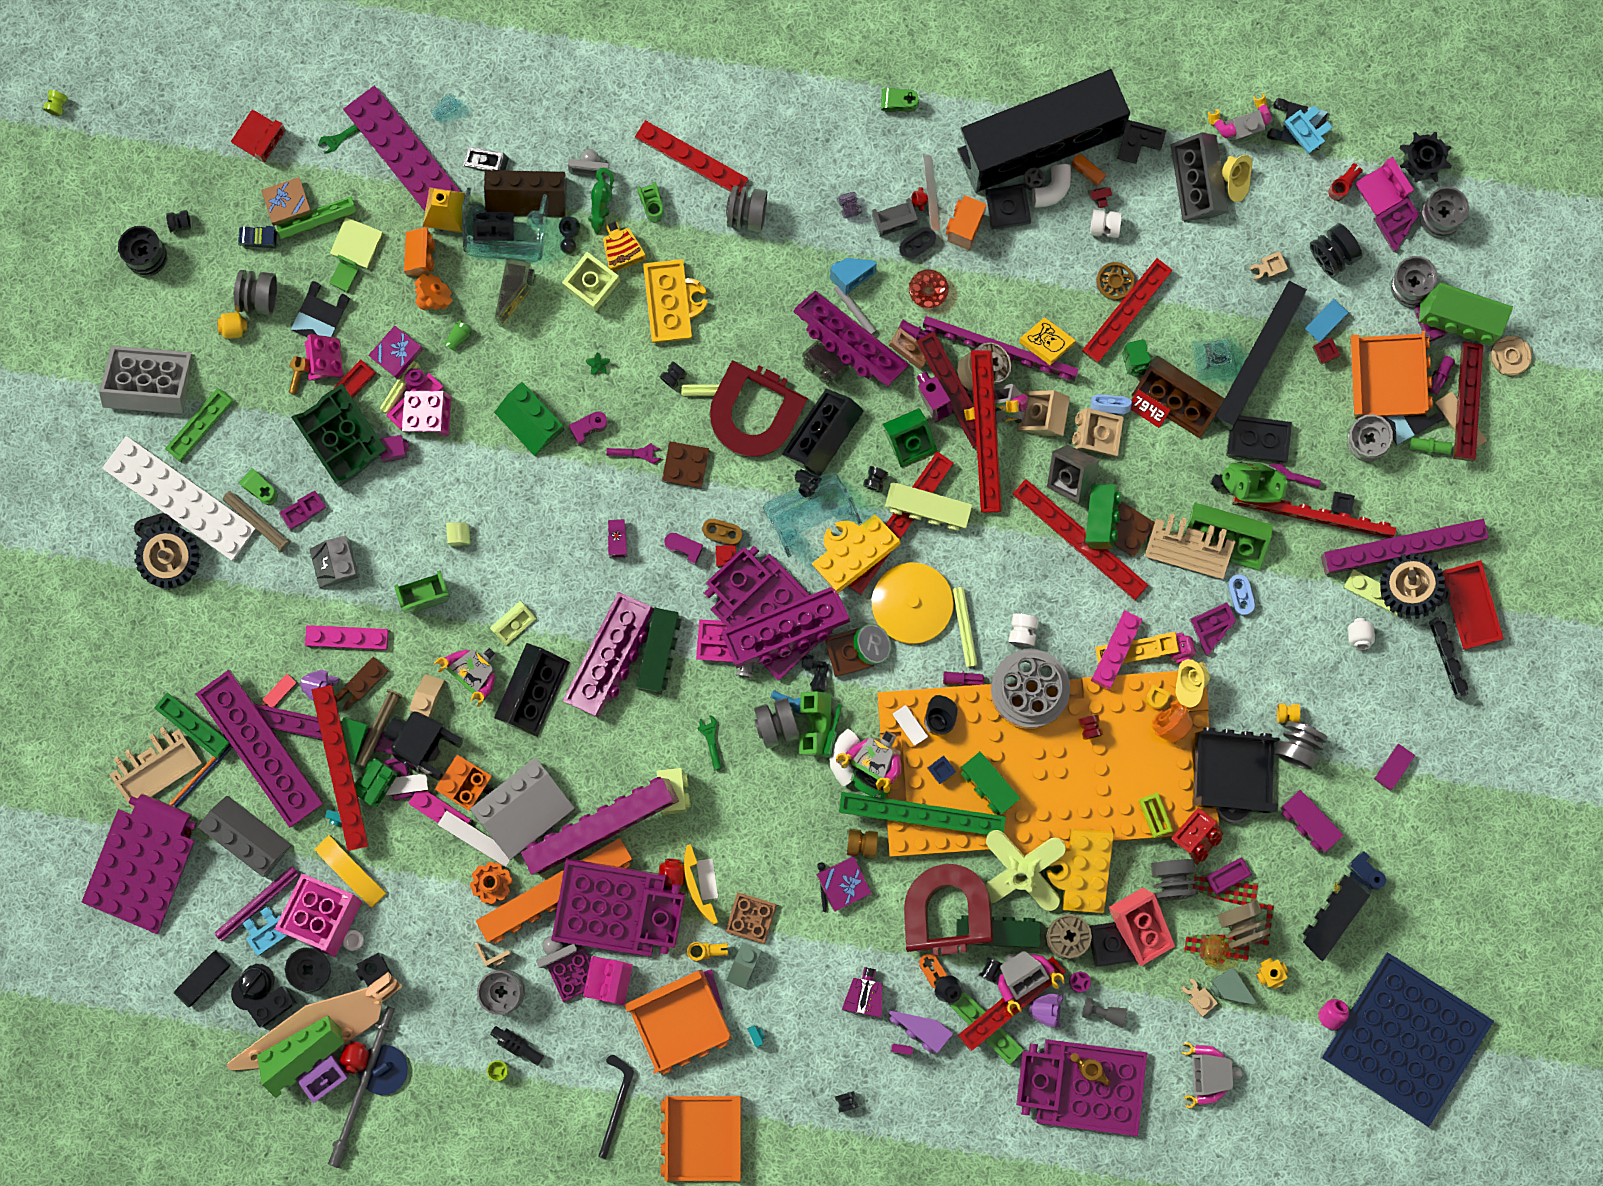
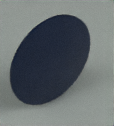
[358,1045,408,1095]

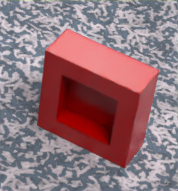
[716,545,736,567]

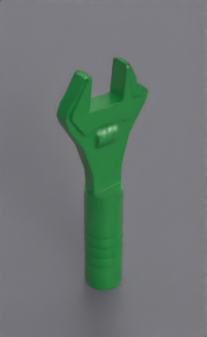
[318,124,359,154]
[823,704,842,757]
[697,715,722,771]

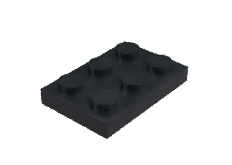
[1226,415,1292,463]

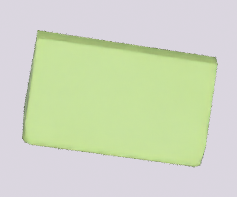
[490,601,536,646]

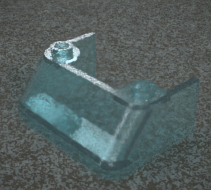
[462,188,547,262]
[763,473,862,558]

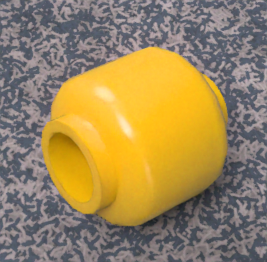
[217,312,247,339]

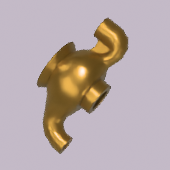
[1070,1053,1111,1086]

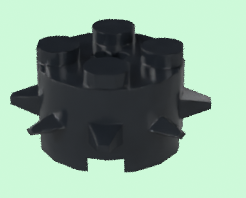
[1399,132,1452,182]

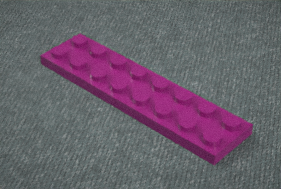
[343,85,472,232]
[196,670,324,828]

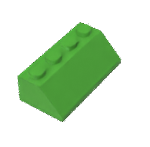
[1419,282,1513,346]
[1185,502,1273,570]

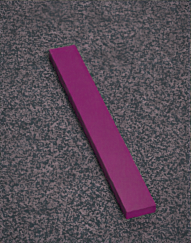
[254,703,393,754]

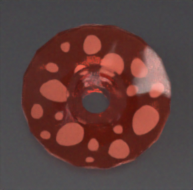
[909,269,949,309]

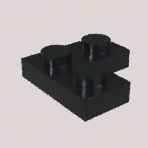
[1117,120,1167,164]

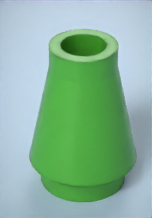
[444,320,472,351]

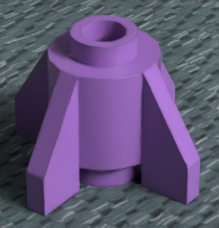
[300,670,339,701]
[1029,994,1063,1027]

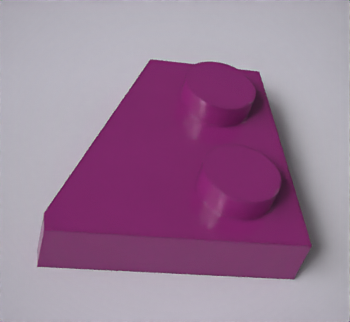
[1373,197,1419,252]
[1189,602,1236,655]

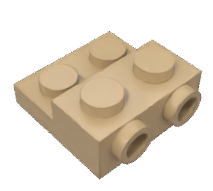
[1072,408,1123,457]

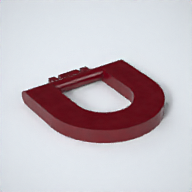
[710,360,808,457]
[904,864,993,957]

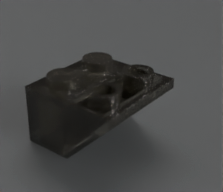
[802,340,849,387]

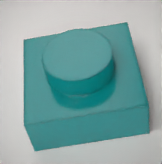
[325,809,342,827]
[747,1025,766,1048]

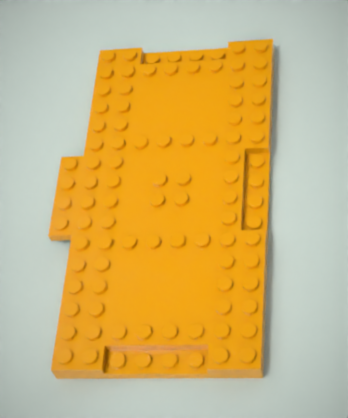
[877,671,1220,866]

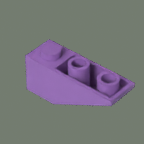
[888,1011,953,1053]

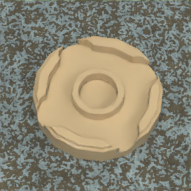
[1490,336,1532,376]

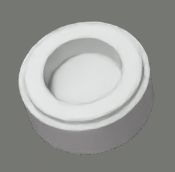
[342,930,364,951]

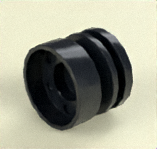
[1309,223,1363,277]
[118,226,167,277]
[285,947,331,993]

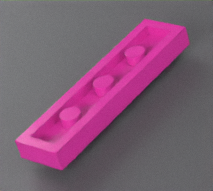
[1091,610,1143,690]
[305,625,389,650]

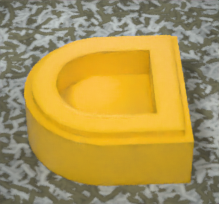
[1147,685,1171,709]

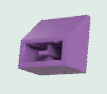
[296,1053,349,1103]

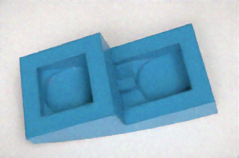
[1305,299,1349,343]

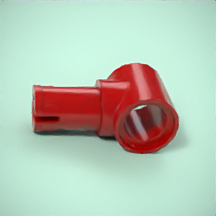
[1328,163,1363,201]

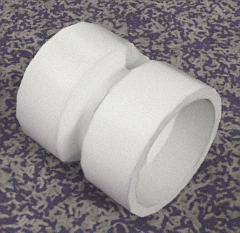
[1090,209,1121,238]
[1008,614,1039,647]

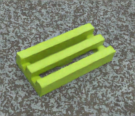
[1138,792,1173,839]

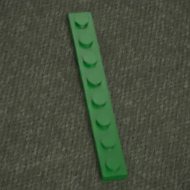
[839,792,1006,835]

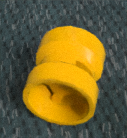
[1277,703,1300,724]

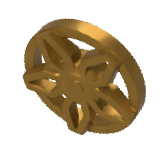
[1096,262,1134,300]

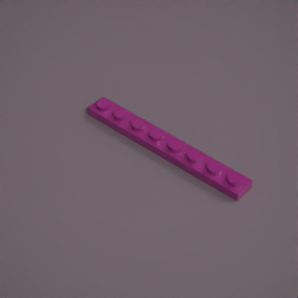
[922,316,1079,382]

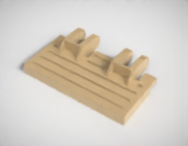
[1145,514,1235,579]
[109,726,202,809]

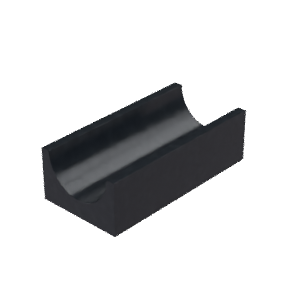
[957,69,1130,193]

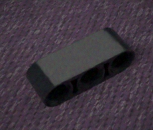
[174,950,231,1008]

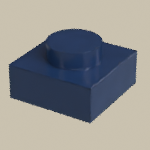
[927,756,956,785]

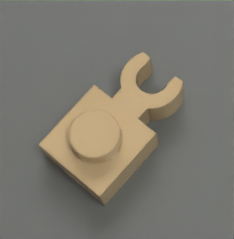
[1249,251,1288,281]
[1181,979,1218,1017]

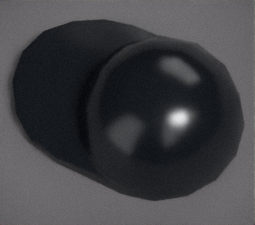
[924,695,958,736]

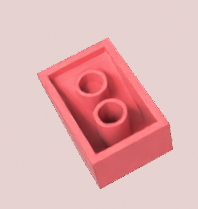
[1109,888,1175,966]

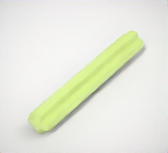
[953,587,977,667]

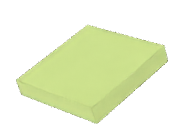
[330,217,383,270]

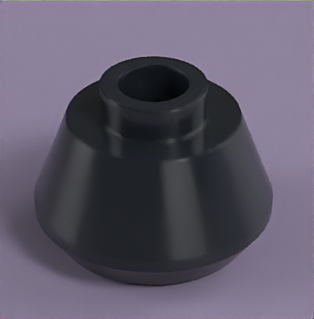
[935,976,962,1003]

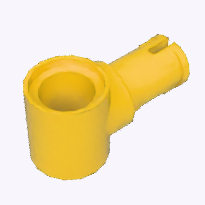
[687,942,728,961]

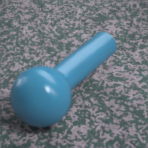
[770,690,803,714]

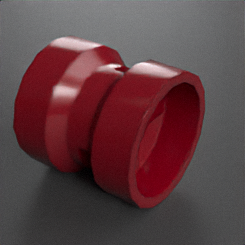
[1079,715,1103,740]

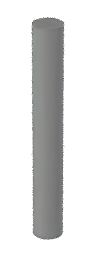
[834,286,876,334]

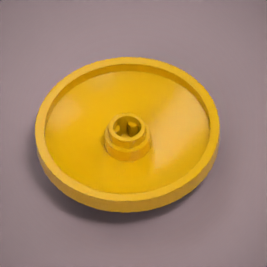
[872,563,953,644]

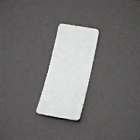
[893,705,927,745]

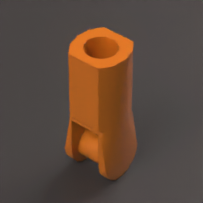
[1072,154,1106,186]

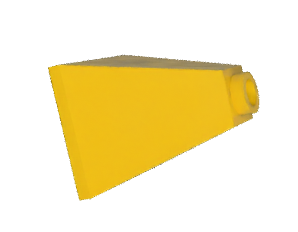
[423,187,469,233]

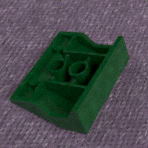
[291,384,387,487]

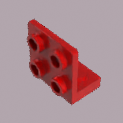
[231,110,286,163]
[1171,808,1223,865]

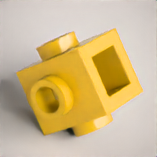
[1256,958,1288,989]

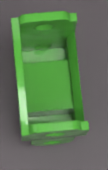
[1222,463,1288,502]
[394,570,450,613]

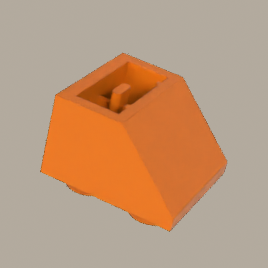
[404,227,435,276]
[435,755,492,811]

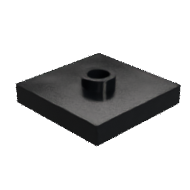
[985,184,1031,230]
[1089,922,1136,968]

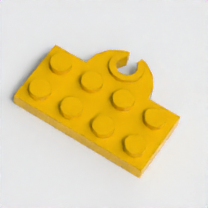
[643,259,708,343]
[812,514,901,594]
[1046,828,1114,913]

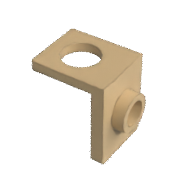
[475,943,512,967]

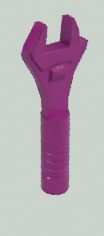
[606,443,661,464]
[1269,462,1321,488]

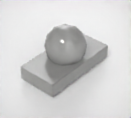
[568,149,609,177]
[536,936,577,968]

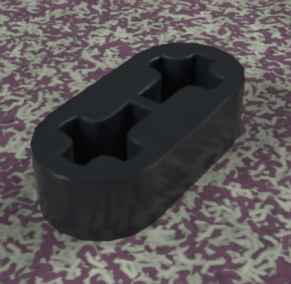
[134,513,173,537]

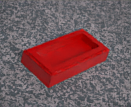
[333,359,376,399]

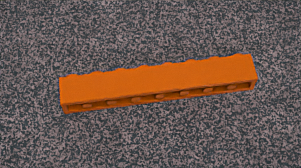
[476,838,633,944]

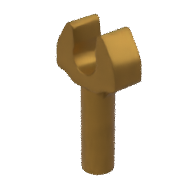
[288,356,310,394]

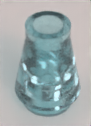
[430,93,461,121]

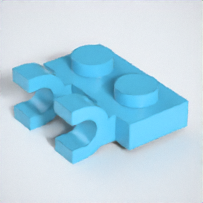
[1283,106,1332,154]
[243,907,287,956]

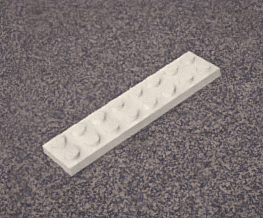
[102,436,256,561]

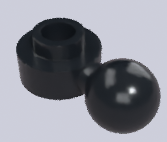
[559,217,580,254]

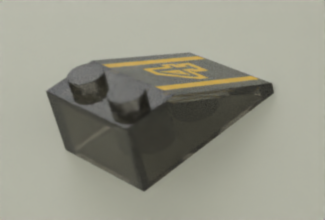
[495,259,536,327]

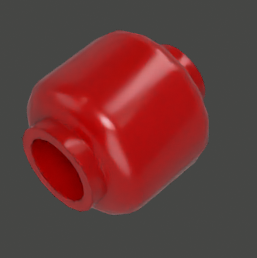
[658,858,685,890]
[339,1041,370,1074]

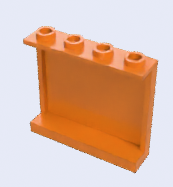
[1351,331,1432,418]
[624,969,733,1075]
[661,1096,741,1181]

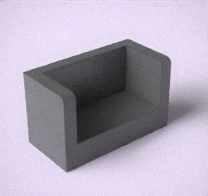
[872,198,918,237]

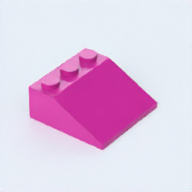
[274,874,362,957]

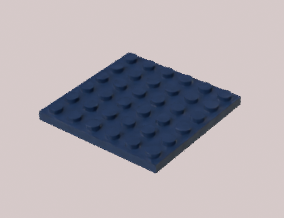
[1321,952,1494,1127]

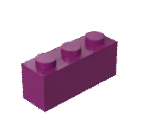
[1280,790,1343,853]

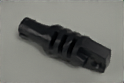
[490,1026,544,1066]

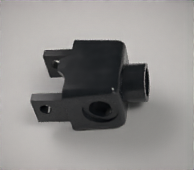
[384,711,463,781]

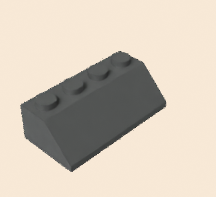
[1170,132,1229,221]
[197,796,291,878]

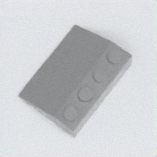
[99,346,192,414]
[470,758,575,860]

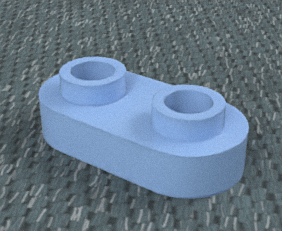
[1090,394,1132,415]
[1228,575,1255,616]

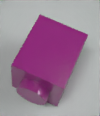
[380,435,410,463]

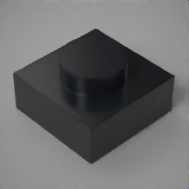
[1330,491,1355,515]

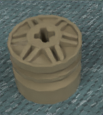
[957,342,1011,392]
[1216,900,1270,948]
[1046,914,1092,959]

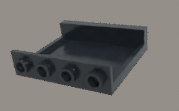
[1193,727,1280,814]

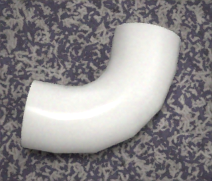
[1032,164,1071,208]
[829,729,860,787]

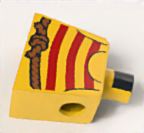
[603,222,646,272]

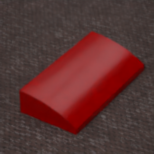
[1443,560,1504,650]

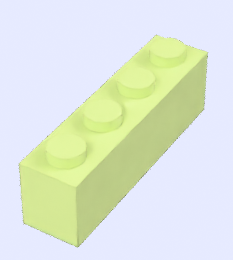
[885,483,972,531]

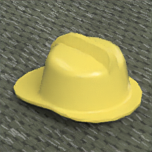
[1222,154,1253,202]
[1175,659,1210,708]

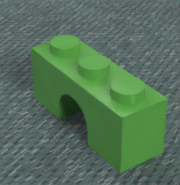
[799,692,831,756]

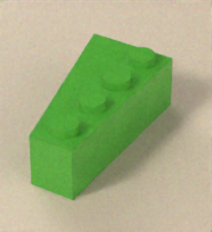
[257,1015,344,1098]

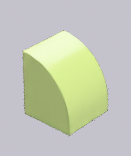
[446,522,471,547]

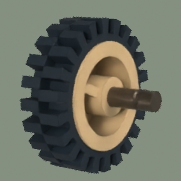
[134,524,201,589]
[1380,553,1445,619]

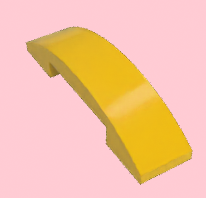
[1095,632,1179,664]
[314,835,386,908]
[684,844,718,925]

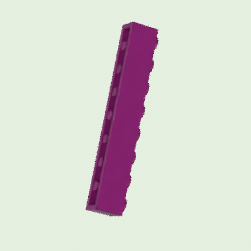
[1321,518,1489,575]
[521,777,679,875]

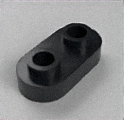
[899,227,936,260]

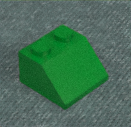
[883,408,937,467]

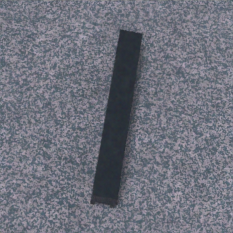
[1214,281,1307,431]

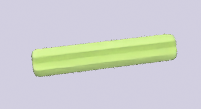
[380,361,420,414]
[681,385,741,396]

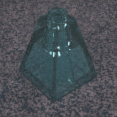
[1191,336,1238,381]

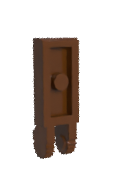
[335,657,389,711]

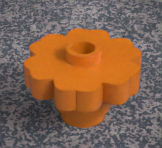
[414,274,453,311]
[470,862,513,904]

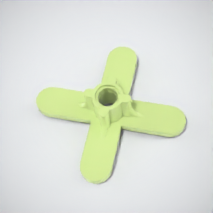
[985,830,1066,911]

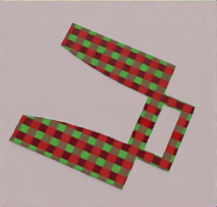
[1184,874,1274,962]

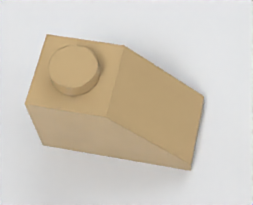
[409,674,445,718]

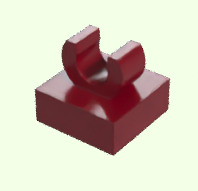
[1088,186,1112,208]
[1312,337,1340,365]

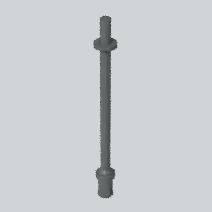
[327,1006,395,1168]

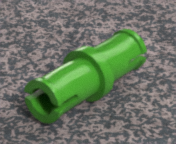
[1409,437,1452,455]

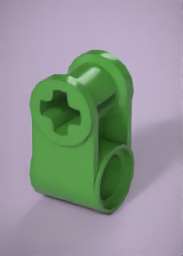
[881,88,919,112]
[637,181,664,223]
[239,468,278,505]

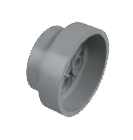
[990,649,1070,729]

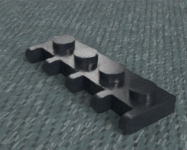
[1429,616,1468,699]

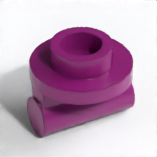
[405,368,425,391]

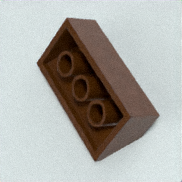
[1132,355,1225,439]

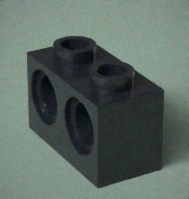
[473,212,515,241]
[356,952,399,991]
[247,986,297,1028]

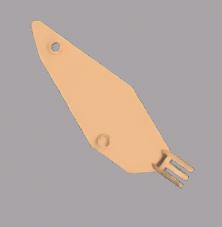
[227,972,402,1070]

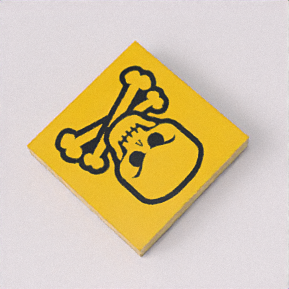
[1019,317,1076,365]

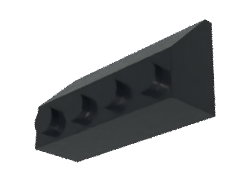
[782,388,864,477]
[494,643,570,737]
[1302,871,1372,962]

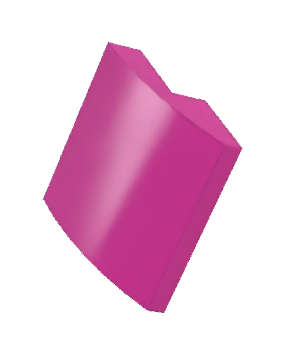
[696,619,733,662]

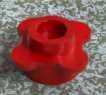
[911,187,928,211]

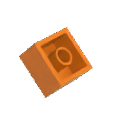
[945,195,987,250]

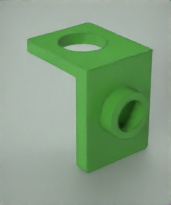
[329,254,360,292]

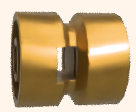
[847,829,878,858]

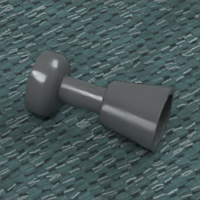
[1082,997,1127,1028]

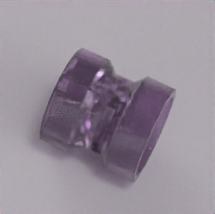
[837,192,862,218]

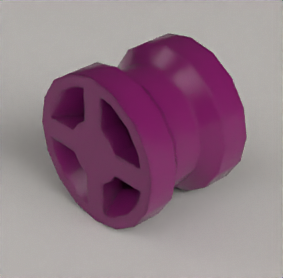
[1069,971,1091,993]

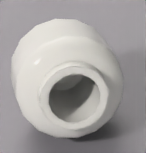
[1348,618,1375,650]

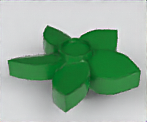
[586,352,610,374]

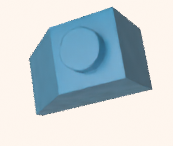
[830,258,877,295]

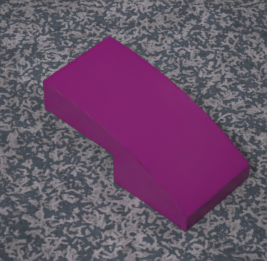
[279,491,326,531]
[1374,743,1415,791]

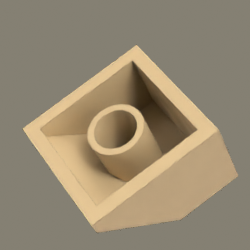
[1017,390,1070,436]

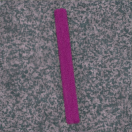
[215,866,299,941]

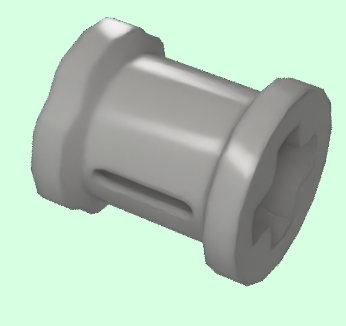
[735,662,754,678]

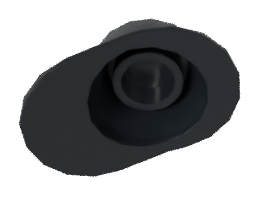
[231,964,275,1010]

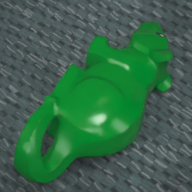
[588,167,614,234]

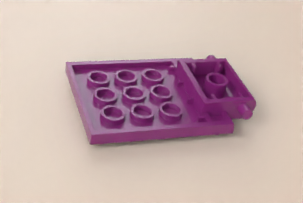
[704,546,834,681]
[82,794,197,934]
[551,858,685,957]
[1016,1039,1147,1136]

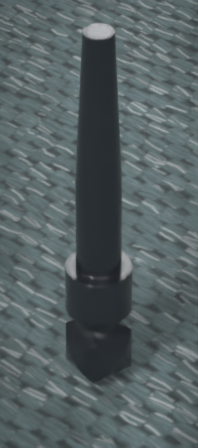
[817,862,827,912]

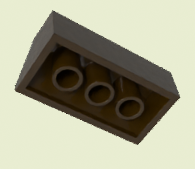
[484,170,567,217]

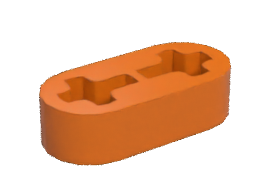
[919,954,947,989]

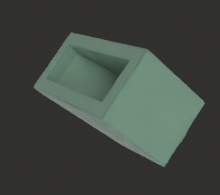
[726,942,762,989]
[1210,967,1256,1005]

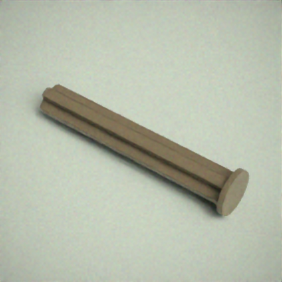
[223,491,291,553]
[356,689,402,768]

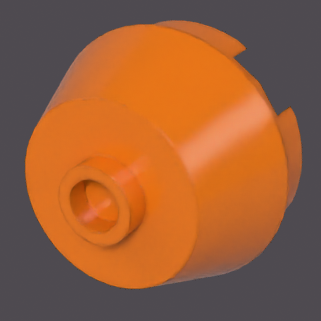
[1152,701,1193,743]

